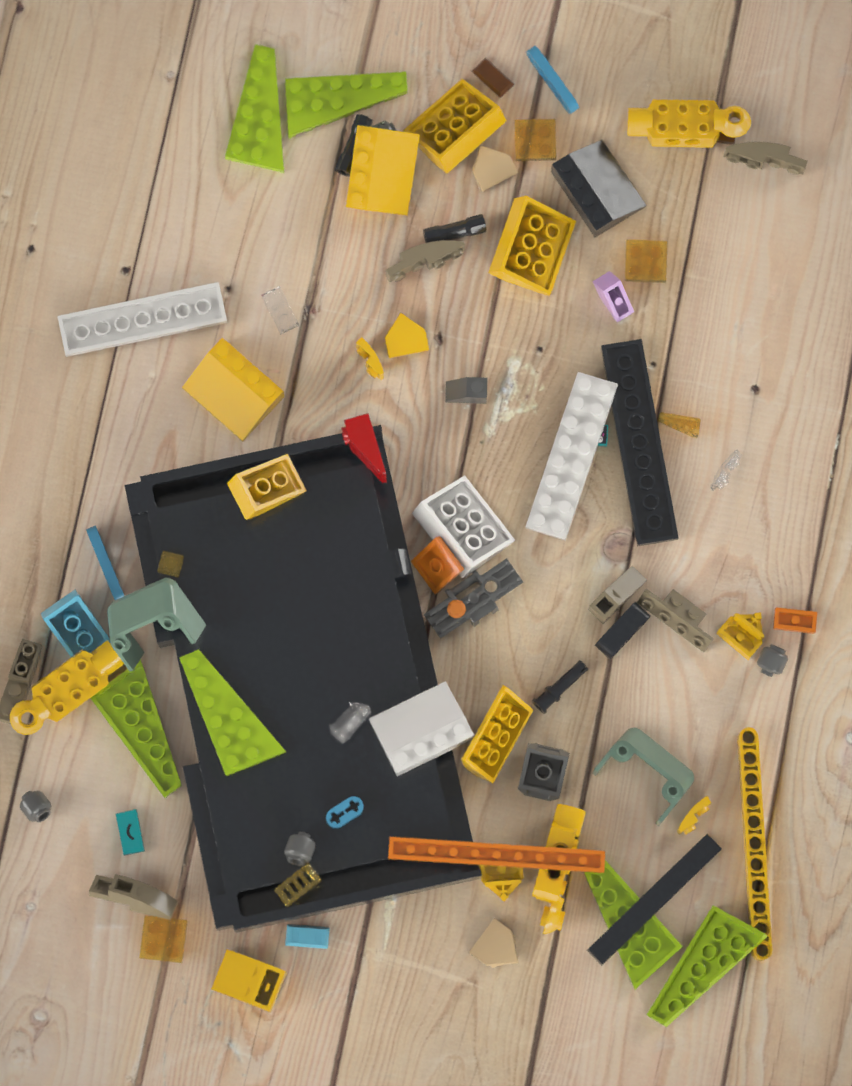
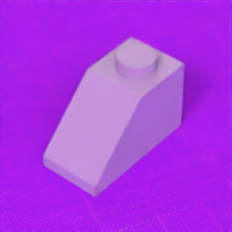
[593,271,634,322]

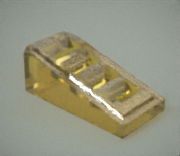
[658,412,701,439]
[274,863,322,907]

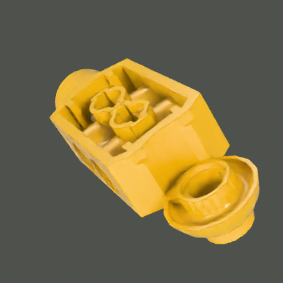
[628,99,751,148]
[10,640,124,735]
[532,804,586,934]

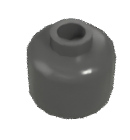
[757,644,788,677]
[20,791,52,822]
[284,832,315,866]

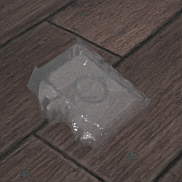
[329,702,371,744]

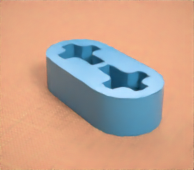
[326,797,364,828]

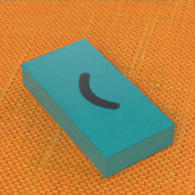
[116,809,145,856]

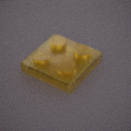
[514,119,556,161]
[625,239,667,283]
[139,915,188,964]

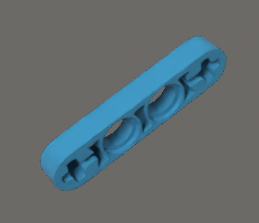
[526,46,579,114]
[86,525,125,600]

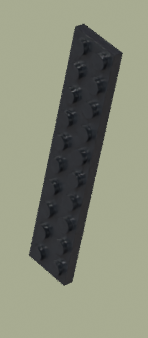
[601,339,679,546]

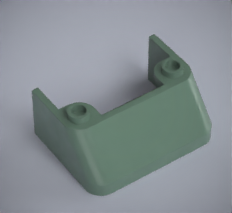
[107,578,206,672]
[593,728,694,826]

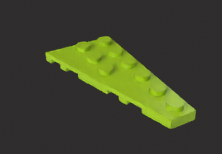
[225,44,284,173]
[285,72,408,139]
[179,650,286,776]
[90,659,182,798]
[584,860,683,990]
[647,905,768,1027]

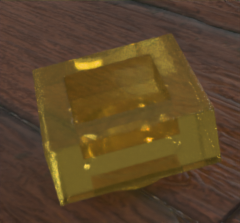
[157,551,184,577]

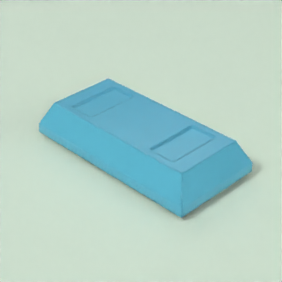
[285,924,330,949]

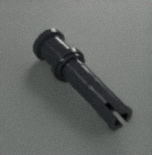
[532,660,589,714]

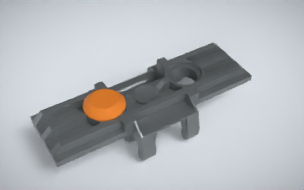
[424,558,523,639]

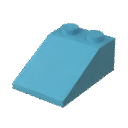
[41,590,110,657]

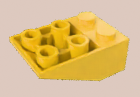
[211,949,287,1013]

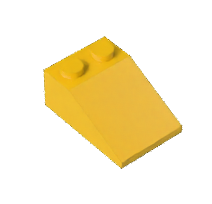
[227,454,307,520]

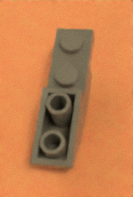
[723,142,808,175]
[386,240,465,282]
[0,639,42,724]
[89,874,178,920]

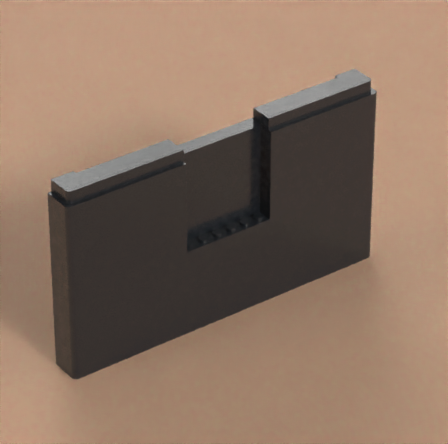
[124,425,482,933]

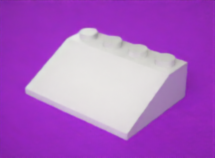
[412,475,515,578]
[369,681,474,776]

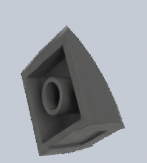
[518,743,570,801]

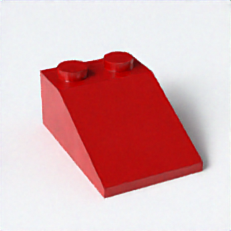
[341,413,387,483]

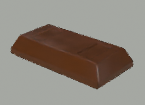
[471,57,514,98]

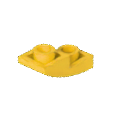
[356,337,384,380]
[677,796,712,835]

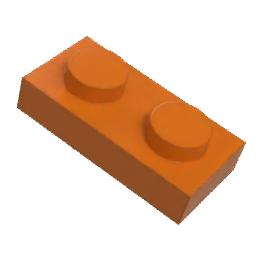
[773,607,817,634]

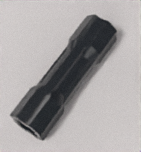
[335,114,373,176]
[423,214,487,243]

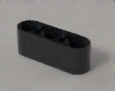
[594,602,651,660]

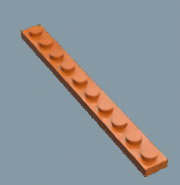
[388,837,605,873]

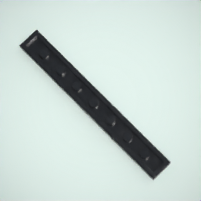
[587,834,722,966]

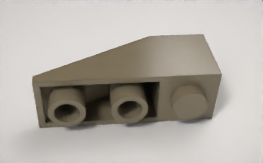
[588,566,647,624]

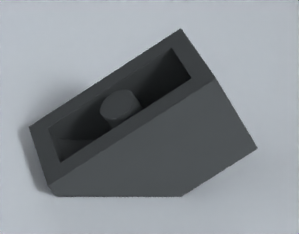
[445,377,488,404]

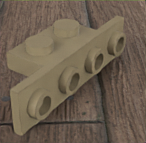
[637,589,714,652]

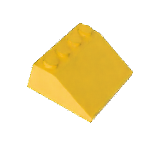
[403,79,506,174]
[346,125,420,216]
[488,196,576,296]
[182,337,285,442]
[462,685,533,784]

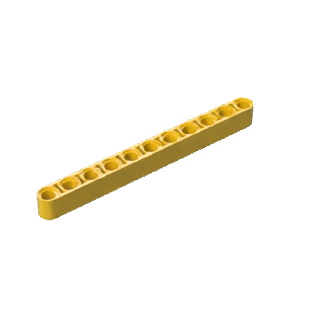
[737,727,772,961]

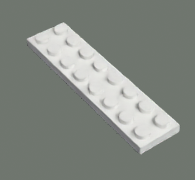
[58,282,227,357]
[526,372,618,541]

